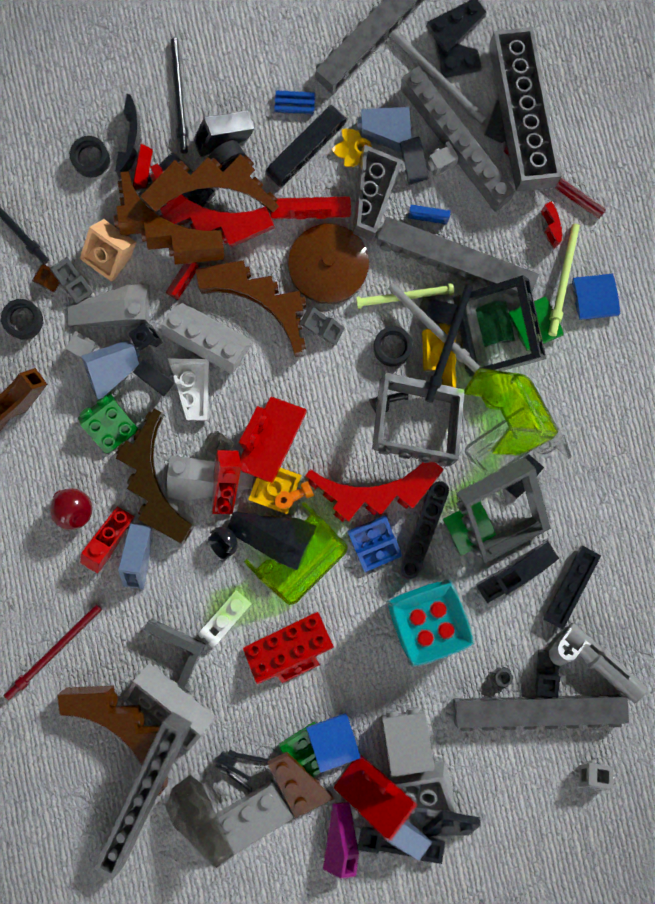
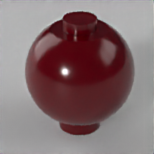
[49,488,93,530]

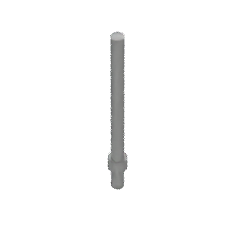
[388,283,480,373]

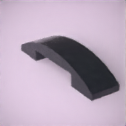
[115,94,141,179]
[357,827,445,864]

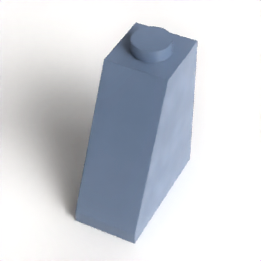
[357,107,411,152]
[81,340,140,399]
[118,523,153,589]
[375,820,432,861]

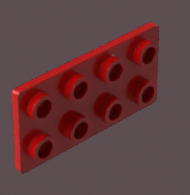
[239,396,307,483]
[243,612,334,684]
[334,754,417,841]

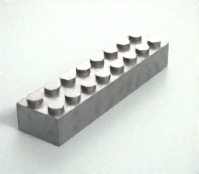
[489,27,562,192]

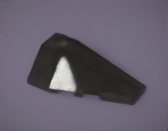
[166,775,234,869]

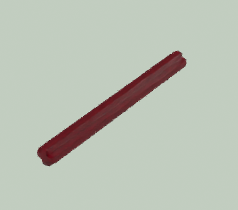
[504,146,606,219]

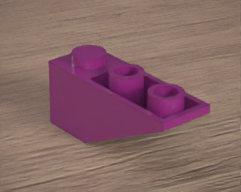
[323,802,359,879]

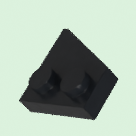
[435,41,482,78]

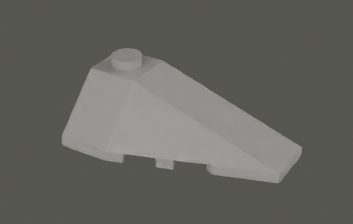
[68,284,150,327]
[167,455,254,501]
[388,761,456,817]

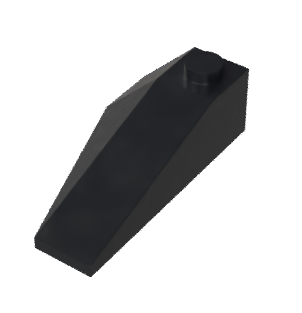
[227,512,317,570]

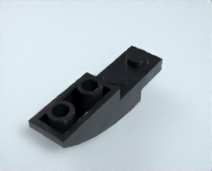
[476,540,559,604]

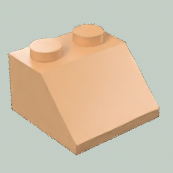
[79,219,136,282]

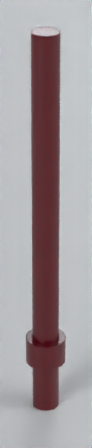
[3,604,102,701]

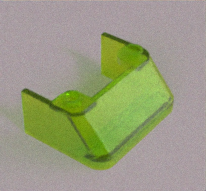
[464,368,559,456]
[244,501,348,605]

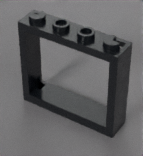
[453,275,547,378]

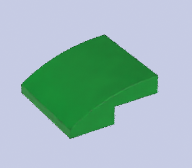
[508,296,564,351]
[442,501,496,556]
[279,721,320,777]

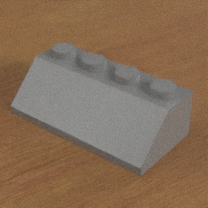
[161,303,253,374]
[123,664,215,751]
[196,779,294,863]

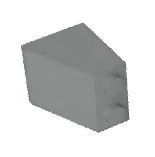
[381,707,435,777]

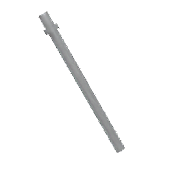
[389,30,487,124]

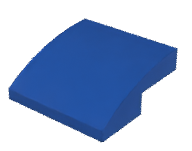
[572,273,620,320]
[347,515,403,572]
[306,713,360,773]

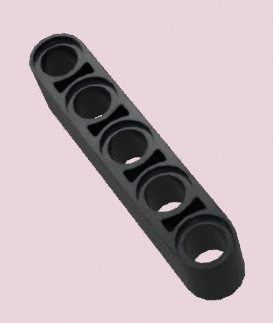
[265,105,347,188]
[400,481,449,579]

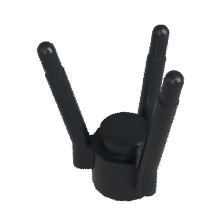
[215,750,270,792]

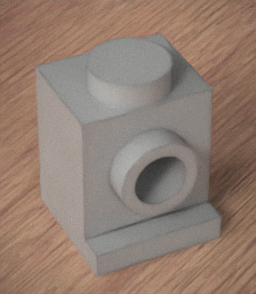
[426,141,459,177]
[65,331,100,359]
[579,763,615,790]

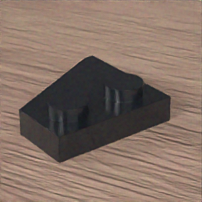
[422,810,481,837]

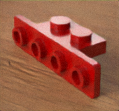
[271,196,351,220]

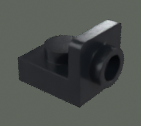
[128,322,163,351]

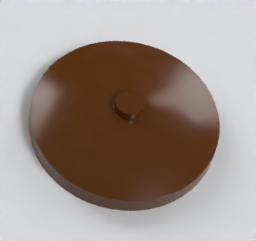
[288,224,369,304]

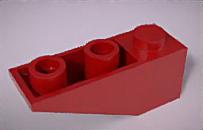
[212,450,241,514]
[80,506,135,574]

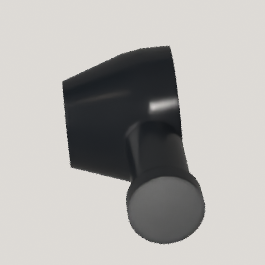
[369,392,408,413]

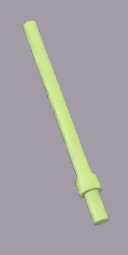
[548,223,580,336]

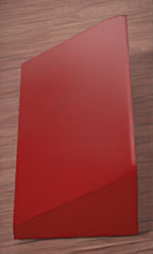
[133,144,153,190]
[166,262,199,300]

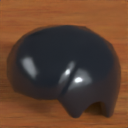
[208,527,238,560]

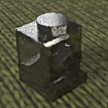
[203,431,234,457]

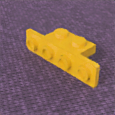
[422,323,457,388]

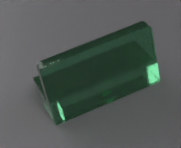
[476,301,515,347]

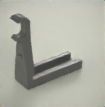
[144,618,206,693]

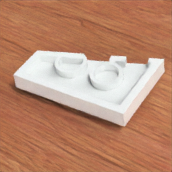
[168,358,210,421]

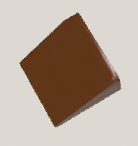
[32,264,60,292]

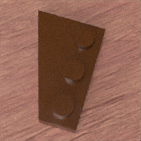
[267,752,334,818]

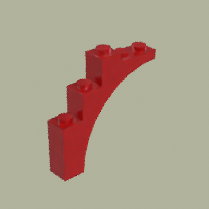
[150,163,275,248]
[305,462,444,522]

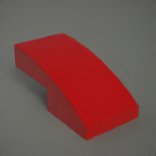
[540,201,562,249]

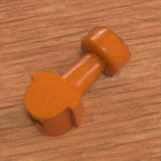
[275,481,314,509]

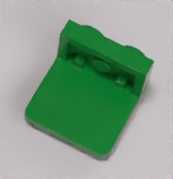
[78,393,138,454]

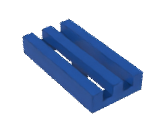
[274,90,315,115]
[408,205,451,225]

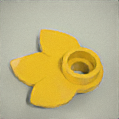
[332,128,372,167]

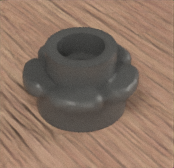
[492,667,513,688]

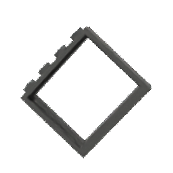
[372,373,464,467]
[456,457,551,563]

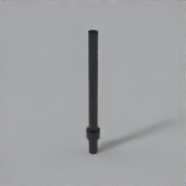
[170,38,189,154]
[0,206,49,264]
[425,284,473,403]

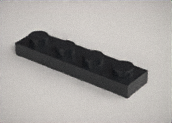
[543,546,601,630]

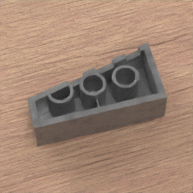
[353,145,402,241]

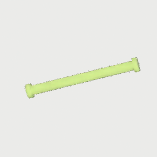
[356,283,454,309]

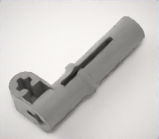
[549,623,648,703]

